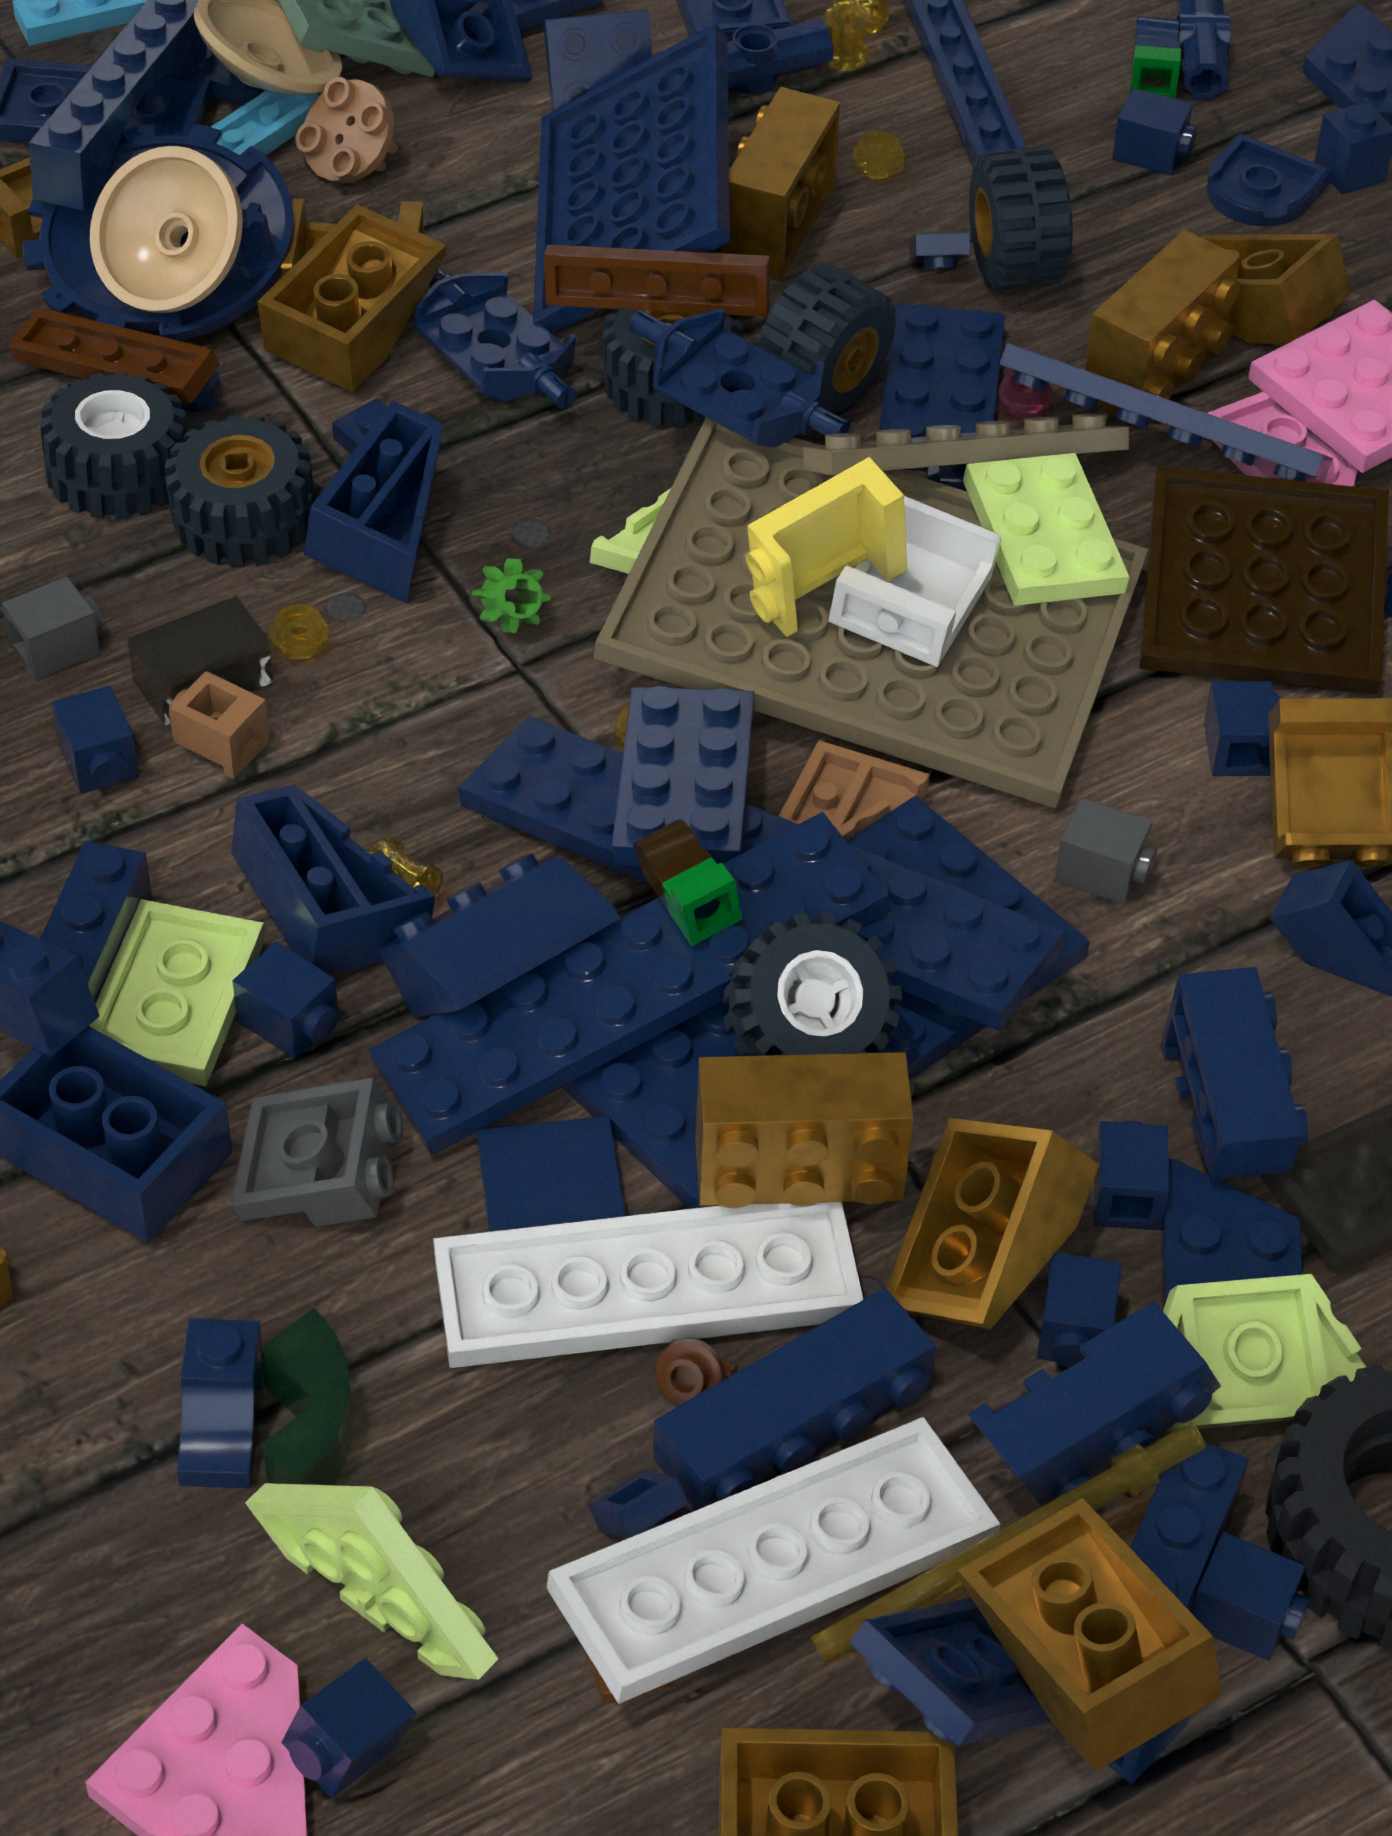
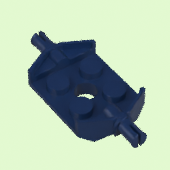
[414,266,576,409]
[629,308,850,448]

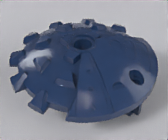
[23,124,295,341]

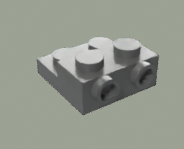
[231,1077,403,1227]

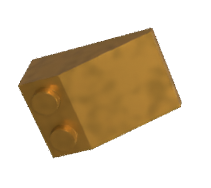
[257,204,447,393]
[1200,234,1352,348]
[886,1118,1099,1329]
[958,1498,1222,1772]

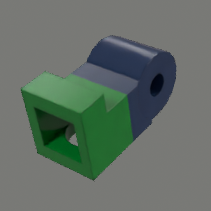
[1129,16,1181,99]

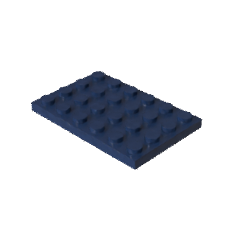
[533,23,730,334]

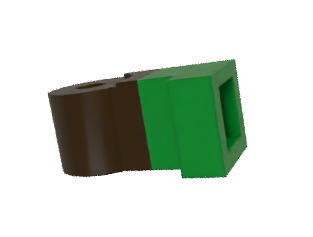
[633,818,743,947]

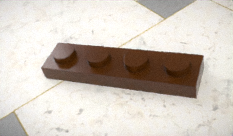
[544,245,770,317]
[8,307,220,405]

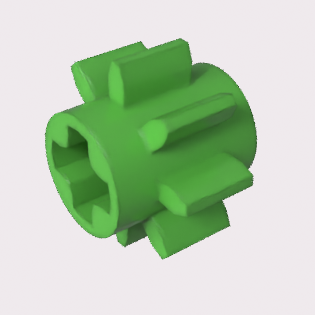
[472,558,551,633]

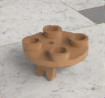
[295,77,398,184]

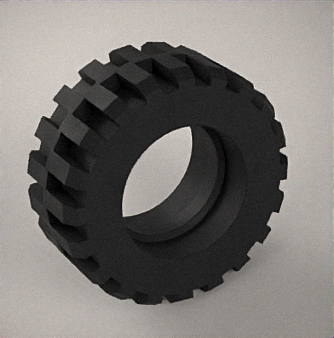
[1265,1364,1392,1649]

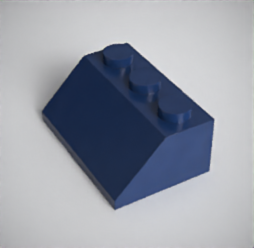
[378,853,620,1018]

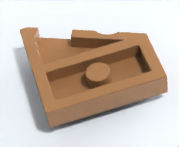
[779,740,930,841]

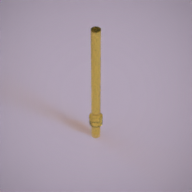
[810,1422,1206,1664]

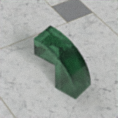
[260,1308,353,1485]

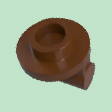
[656,1338,738,1406]

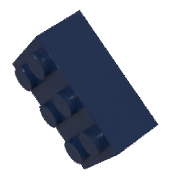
[0,1026,232,1243]

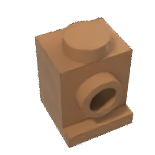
[169,671,270,779]

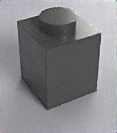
[2,576,103,681]
[1054,798,1157,905]

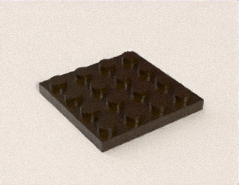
[1139,466,1389,694]

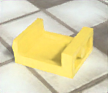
[746,457,907,637]

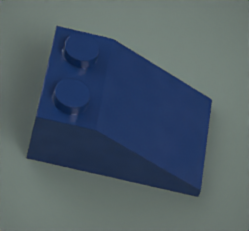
[389,0,532,83]

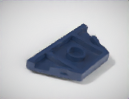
[1302,4,1392,126]
[1161,1159,1302,1311]

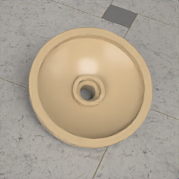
[194,0,342,95]
[90,146,243,313]

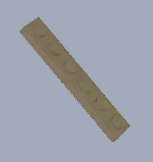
[803,413,1129,475]

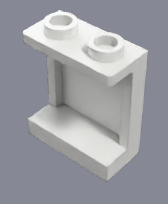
[828,496,1001,667]

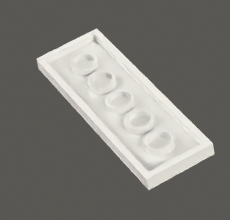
[433,1202,864,1368]
[546,1417,1001,1704]

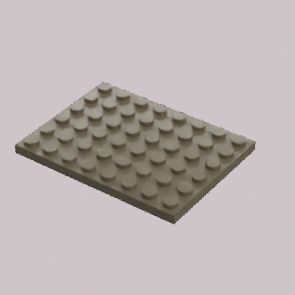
[593,417,1149,809]

